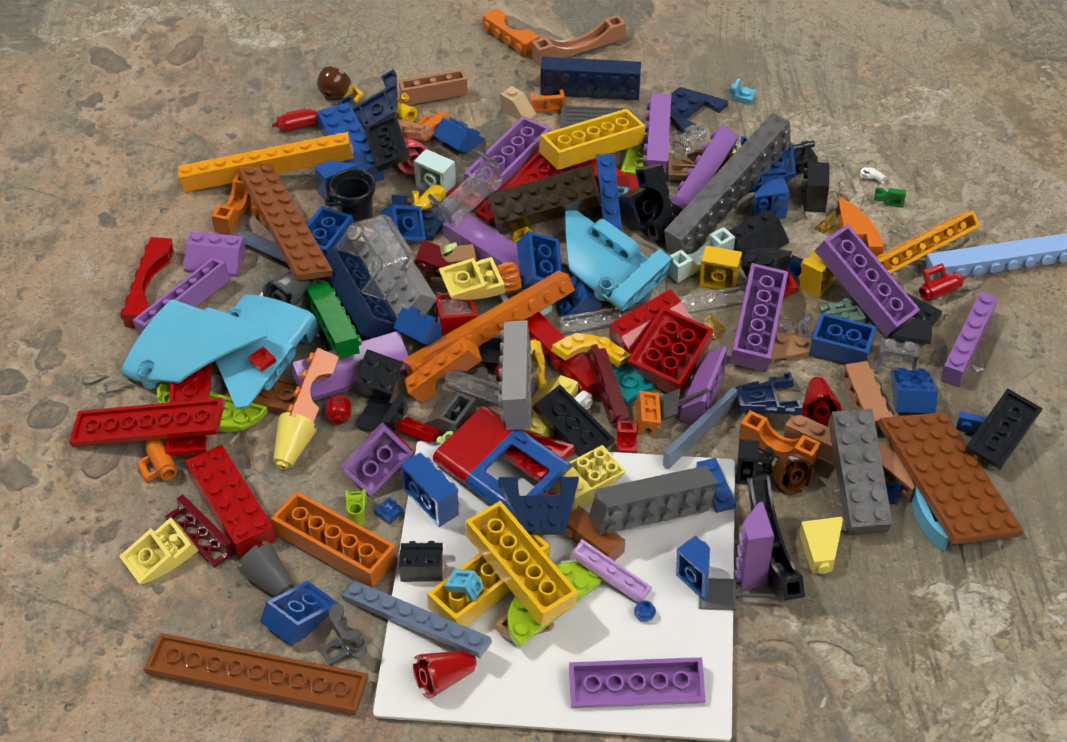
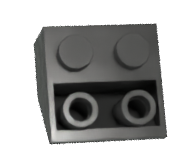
[423,392,476,435]

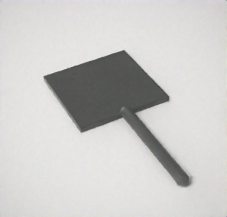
[659,388,709,421]
[699,578,776,610]

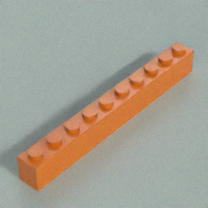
[401,271,575,376]

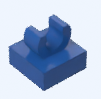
[374,497,404,525]

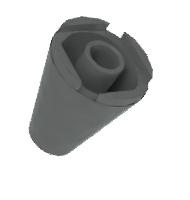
[263,273,312,306]
[237,541,294,597]

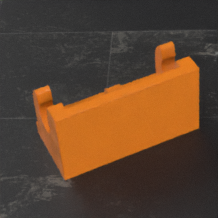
[530,89,565,113]
[635,391,661,435]

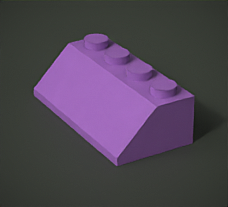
[678,346,727,425]
[734,502,774,590]

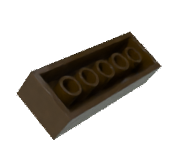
[488,164,602,234]

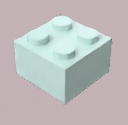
[414,149,456,198]

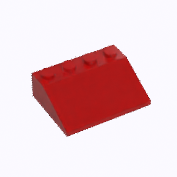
[609,289,692,354]
[627,306,713,393]

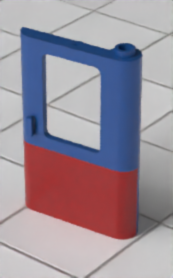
[432,406,573,515]

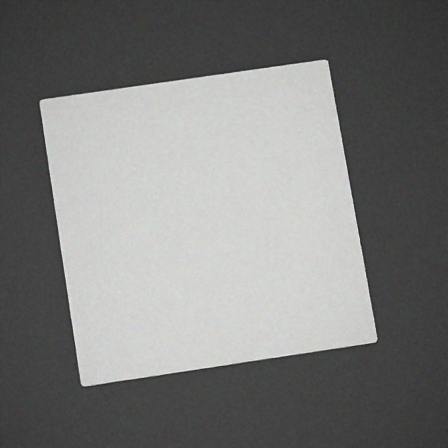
[373,441,735,742]

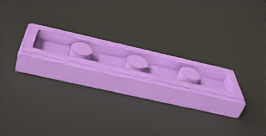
[570,540,652,603]

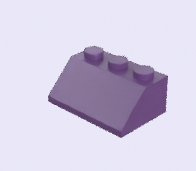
[184,231,246,277]
[340,422,413,496]

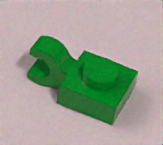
[874,187,906,208]

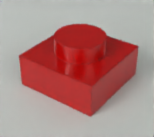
[248,346,277,373]

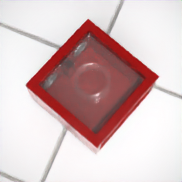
[433,294,478,336]

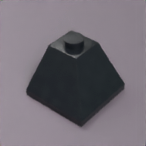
[890,315,932,344]

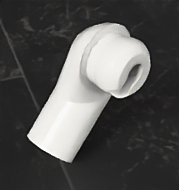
[860,167,887,184]

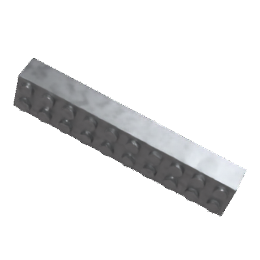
[664,112,791,254]

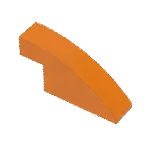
[836,198,884,256]

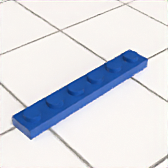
[596,154,622,231]

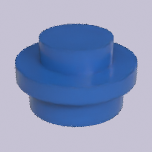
[634,600,656,621]

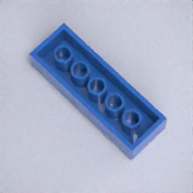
[317,102,384,182]

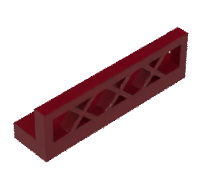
[586,344,630,424]
[165,494,234,568]

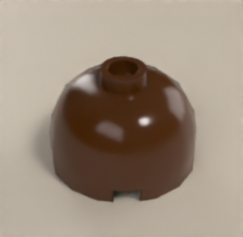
[317,66,351,99]
[772,453,814,495]

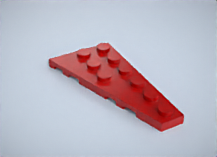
[476,151,575,224]
[501,429,575,482]

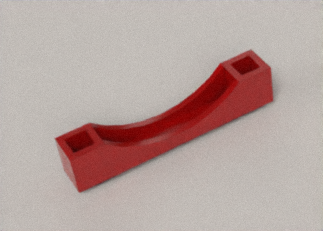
[120,237,174,328]

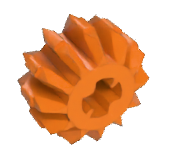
[497,262,522,294]

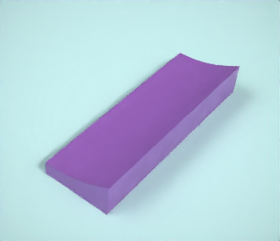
[443,214,520,274]
[292,331,408,401]
[569,657,706,708]

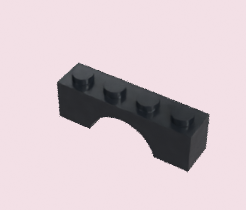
[635,164,674,240]

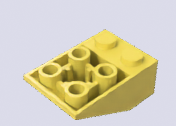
[553,445,626,511]

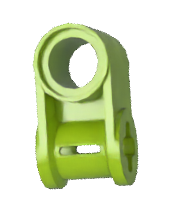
[345,489,367,526]

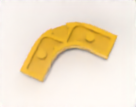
[551,333,631,367]

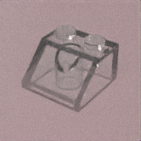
[877,337,919,370]

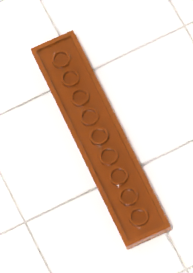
[238,164,333,281]
[144,633,368,715]

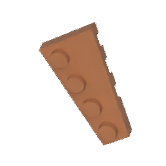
[398,118,433,140]

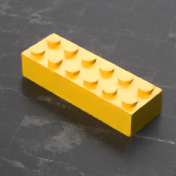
[539,109,646,170]
[465,501,578,627]
[427,535,550,627]

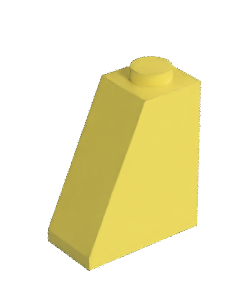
[799,517,843,574]

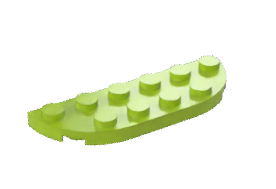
[157,382,268,433]
[507,561,605,649]

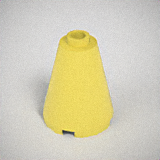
[273,412,317,470]

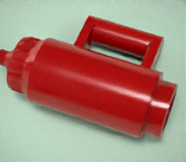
[272,108,318,131]
[919,263,965,301]

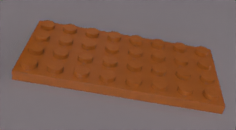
[877,412,1024,544]

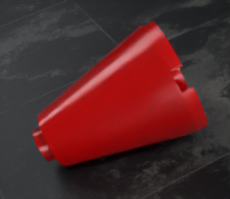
[802,377,842,427]
[413,651,477,698]

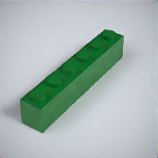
[306,282,362,359]

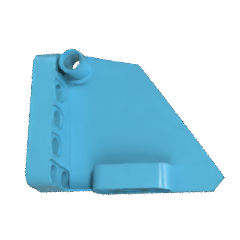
[565,210,673,311]
[215,294,319,409]
[121,299,267,390]

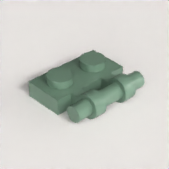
[819,298,866,323]

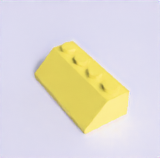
[522,375,578,438]

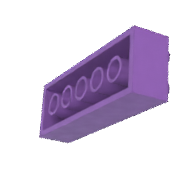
[464,116,551,199]
[814,224,920,337]
[729,263,788,372]

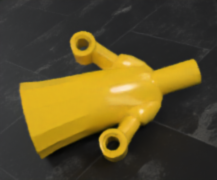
[397,93,418,122]
[412,185,446,210]
[531,340,547,388]

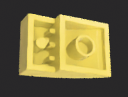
[439,257,505,300]
[119,518,199,585]

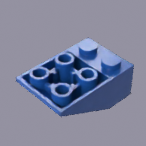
[891,368,938,413]

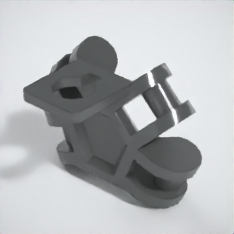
[320,604,367,666]

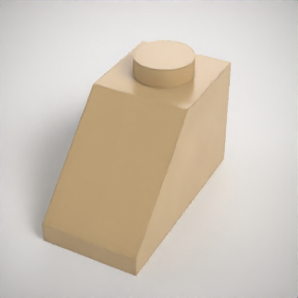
[500,86,536,120]

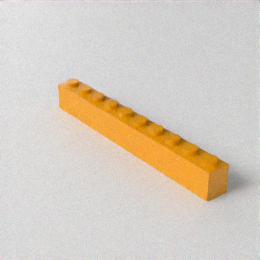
[178,132,354,192]

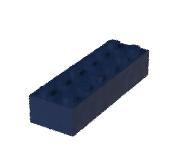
[540,56,641,100]
[325,247,398,338]

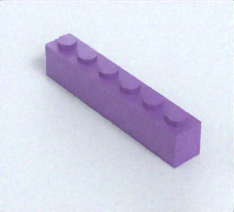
[643,93,671,174]
[670,125,739,215]
[133,257,230,336]
[941,292,998,387]

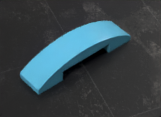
[912,485,949,551]

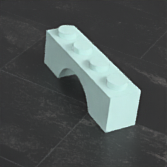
[668,227,735,283]

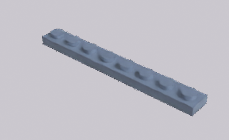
[342,580,492,658]

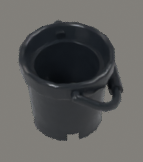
[324,169,375,227]

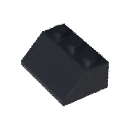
[729,209,789,261]

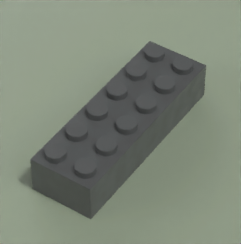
[589,465,718,535]

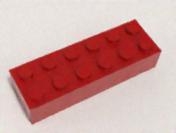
[185,445,276,559]

